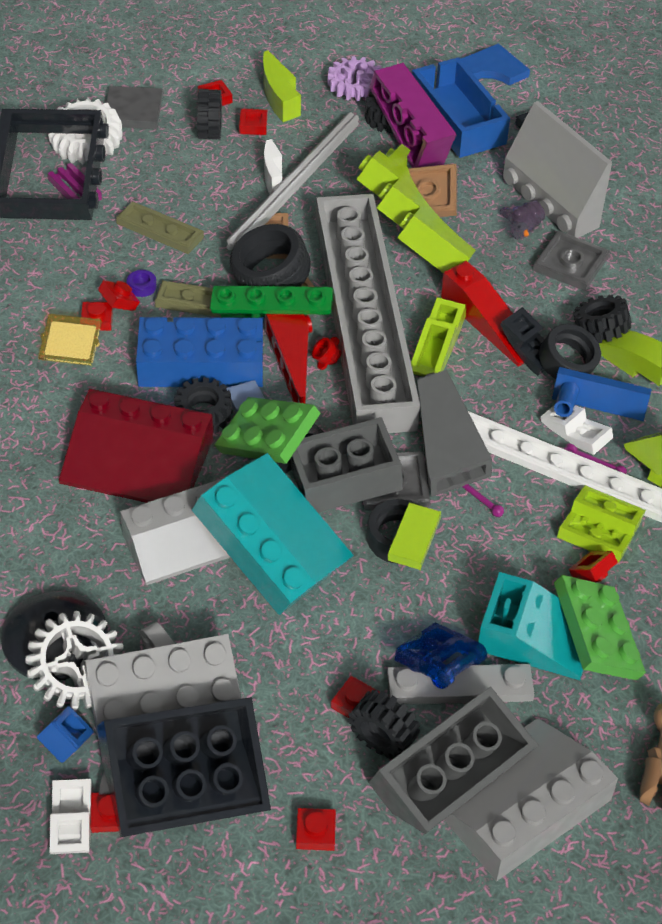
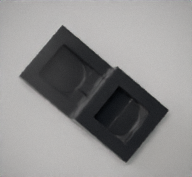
[500,307,545,376]

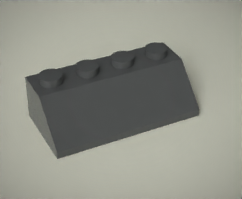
[369,686,538,834]

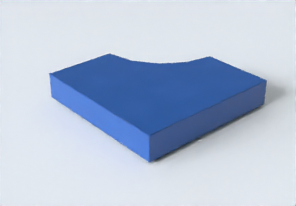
[461,43,530,85]

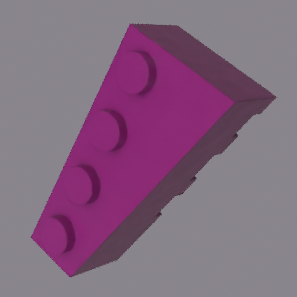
[369,63,456,168]

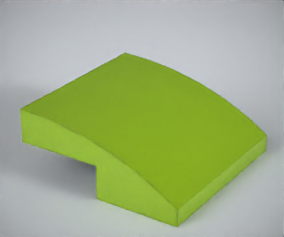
[557,485,646,563]

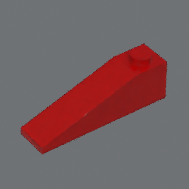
[441,261,524,367]
[265,314,313,404]

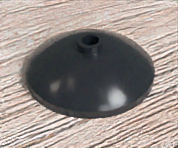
[1,590,108,681]

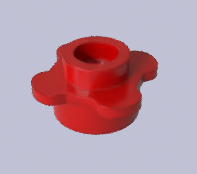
[312,337,341,370]

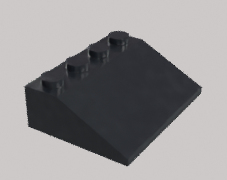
[97,697,271,838]

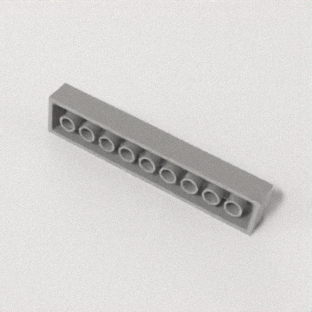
[316,194,420,433]

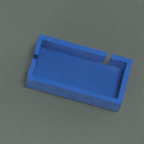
[412,57,510,158]
[136,317,263,387]

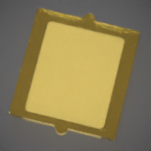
[38,314,102,366]

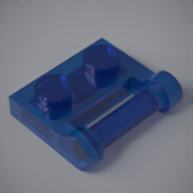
[394,622,487,689]

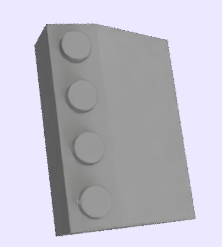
[503,101,612,238]
[444,718,618,882]

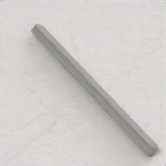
[226,112,359,250]

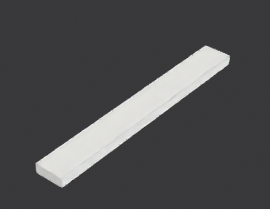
[468,411,662,523]

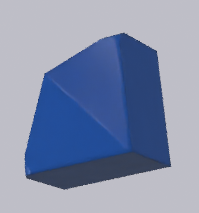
[36,706,94,763]

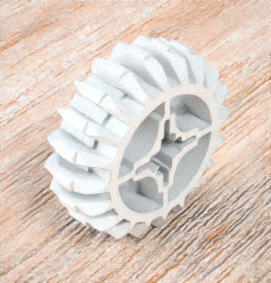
[48,97,123,166]
[25,611,123,710]

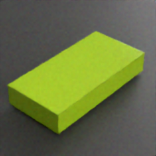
[388,503,441,570]

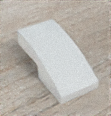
[264,139,282,194]
[541,405,613,455]
[50,779,92,854]

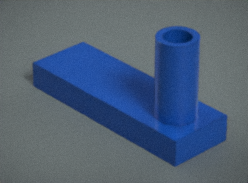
[552,367,652,421]

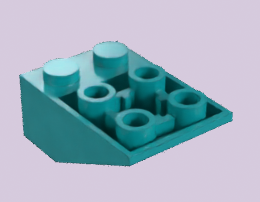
[477,572,583,680]

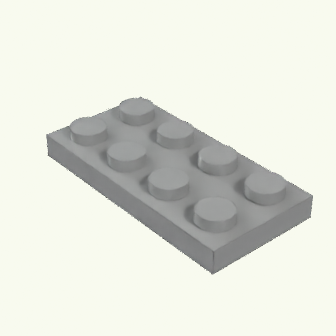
[84,634,242,736]

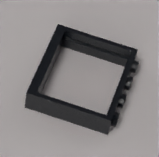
[0,109,109,220]

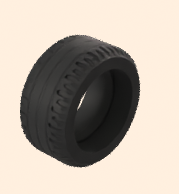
[230,224,311,287]

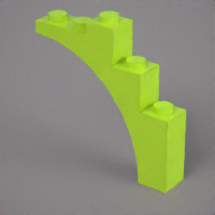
[357,144,476,273]

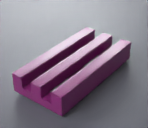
[48,163,102,201]

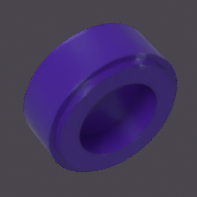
[127,270,157,297]

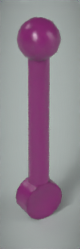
[564,443,627,474]
[462,484,504,517]

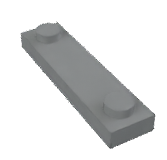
[387,664,534,704]

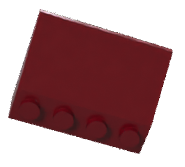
[59,388,213,503]

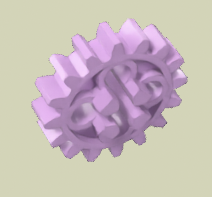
[327,56,382,101]

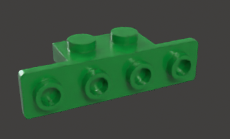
[210,286,334,318]

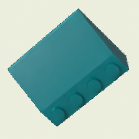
[192,453,354,615]

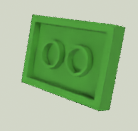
[214,397,321,464]
[554,575,646,680]

